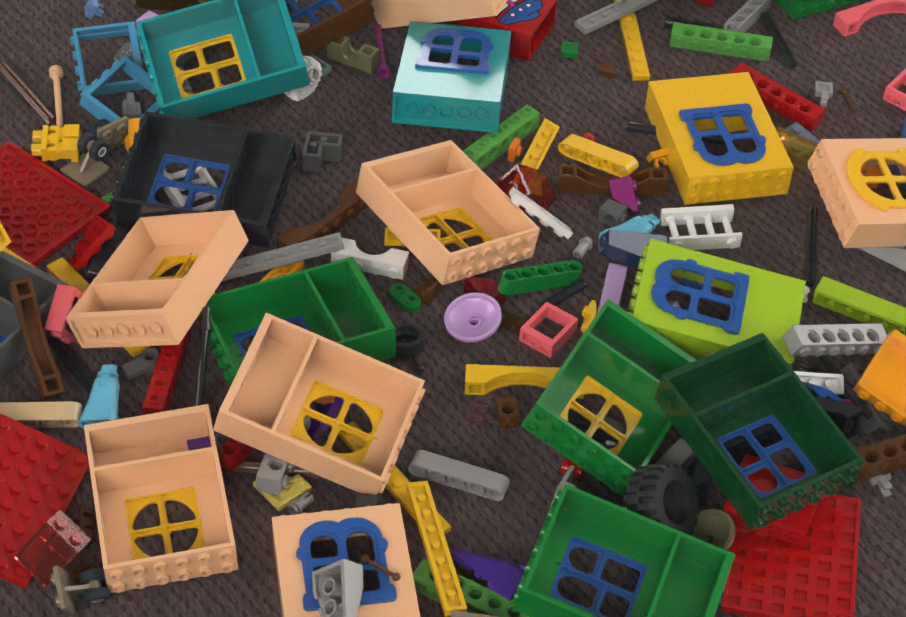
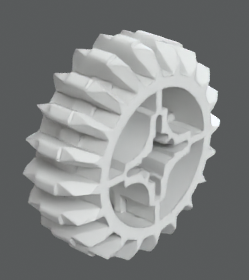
[284,55,322,102]

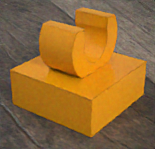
[646,147,668,168]

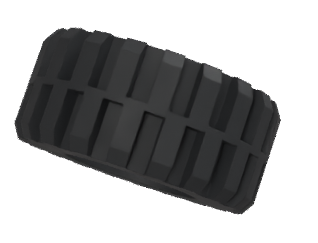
[625,462,699,535]

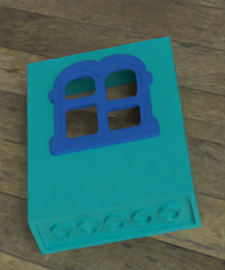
[392,21,511,133]

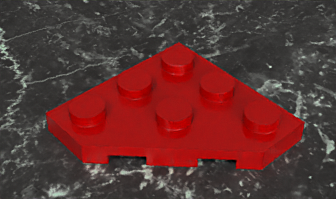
[68,215,116,271]

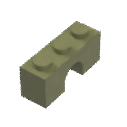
[327,36,379,74]

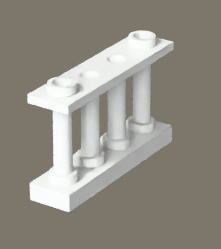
[162,167,218,211]
[660,204,742,250]

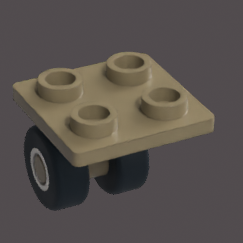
[82,116,128,151]
[60,132,110,188]
[51,566,110,615]

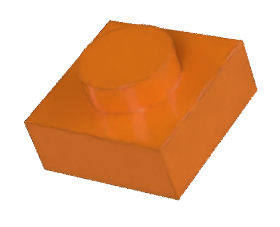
[507,137,523,162]

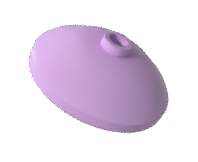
[444,292,502,342]

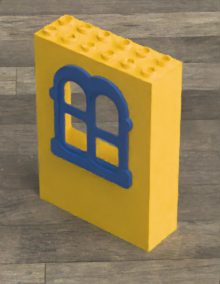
[645,72,794,205]

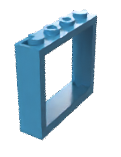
[70,21,145,96]
[79,56,160,135]

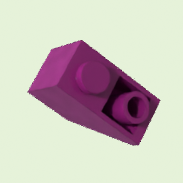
[609,175,642,214]

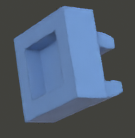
[84,0,104,19]

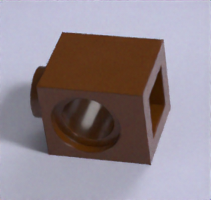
[495,397,520,429]

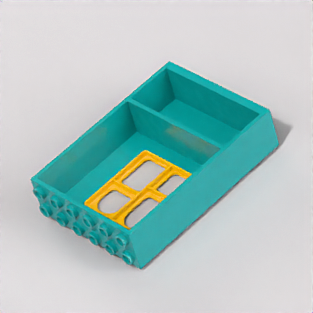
[136,0,310,119]

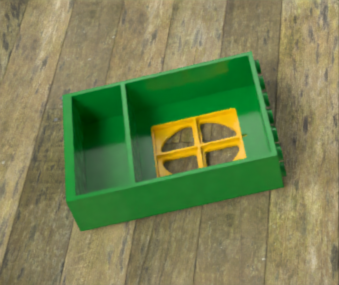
[521,299,696,497]

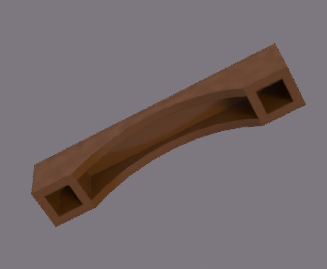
[557,164,668,196]
[276,182,368,249]
[8,277,65,401]

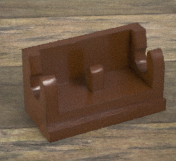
[416,275,447,304]

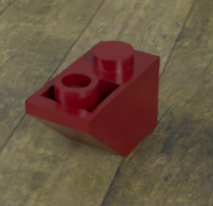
[464,277,506,306]

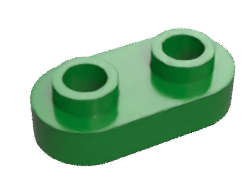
[389,283,421,312]

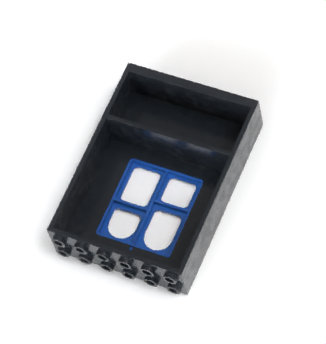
[111,111,298,248]

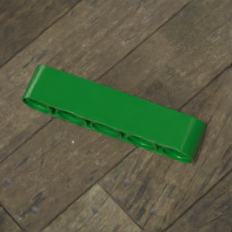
[497,260,583,295]

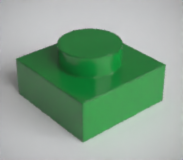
[561,41,579,59]

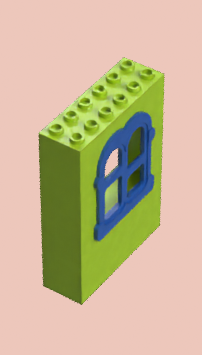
[628,238,806,368]

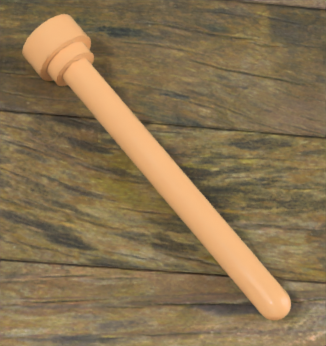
[49,65,63,127]

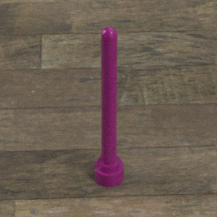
[375,23,391,78]

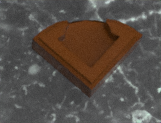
[599,60,616,78]

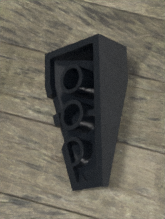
[568,405,626,443]

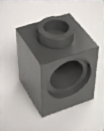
[598,198,628,227]

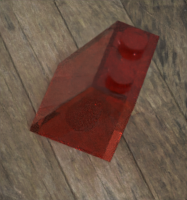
[494,164,557,213]
[14,510,91,587]

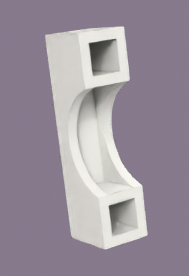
[331,238,409,280]

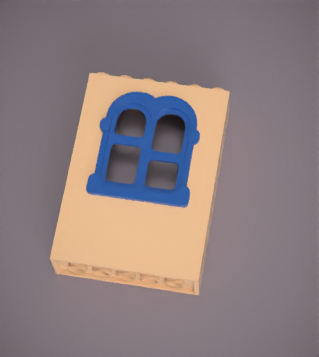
[272,503,420,617]

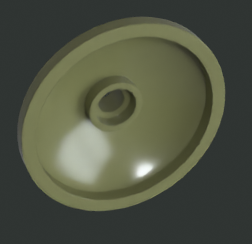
[690,509,736,550]

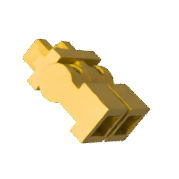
[31,124,81,162]

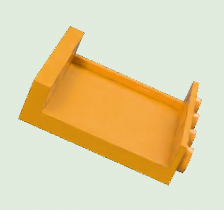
[853,329,906,427]

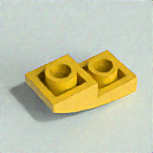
[581,300,597,335]

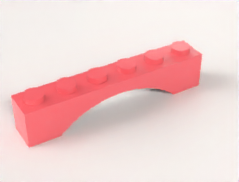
[833,0,906,37]

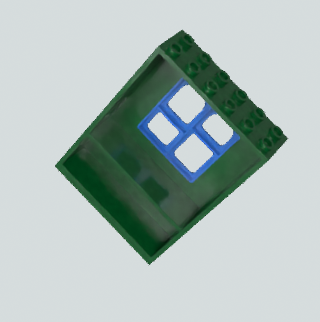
[655,333,864,531]

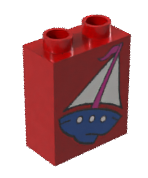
[451,0,557,62]

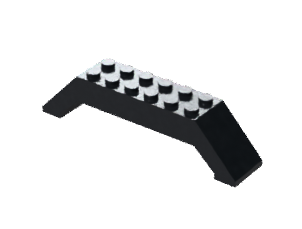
[692,395,863,507]

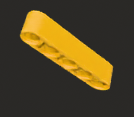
[558,134,639,177]

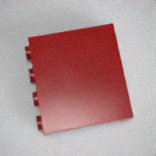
[724,454,818,546]

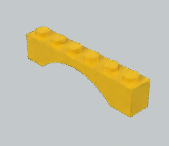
[465,364,584,399]

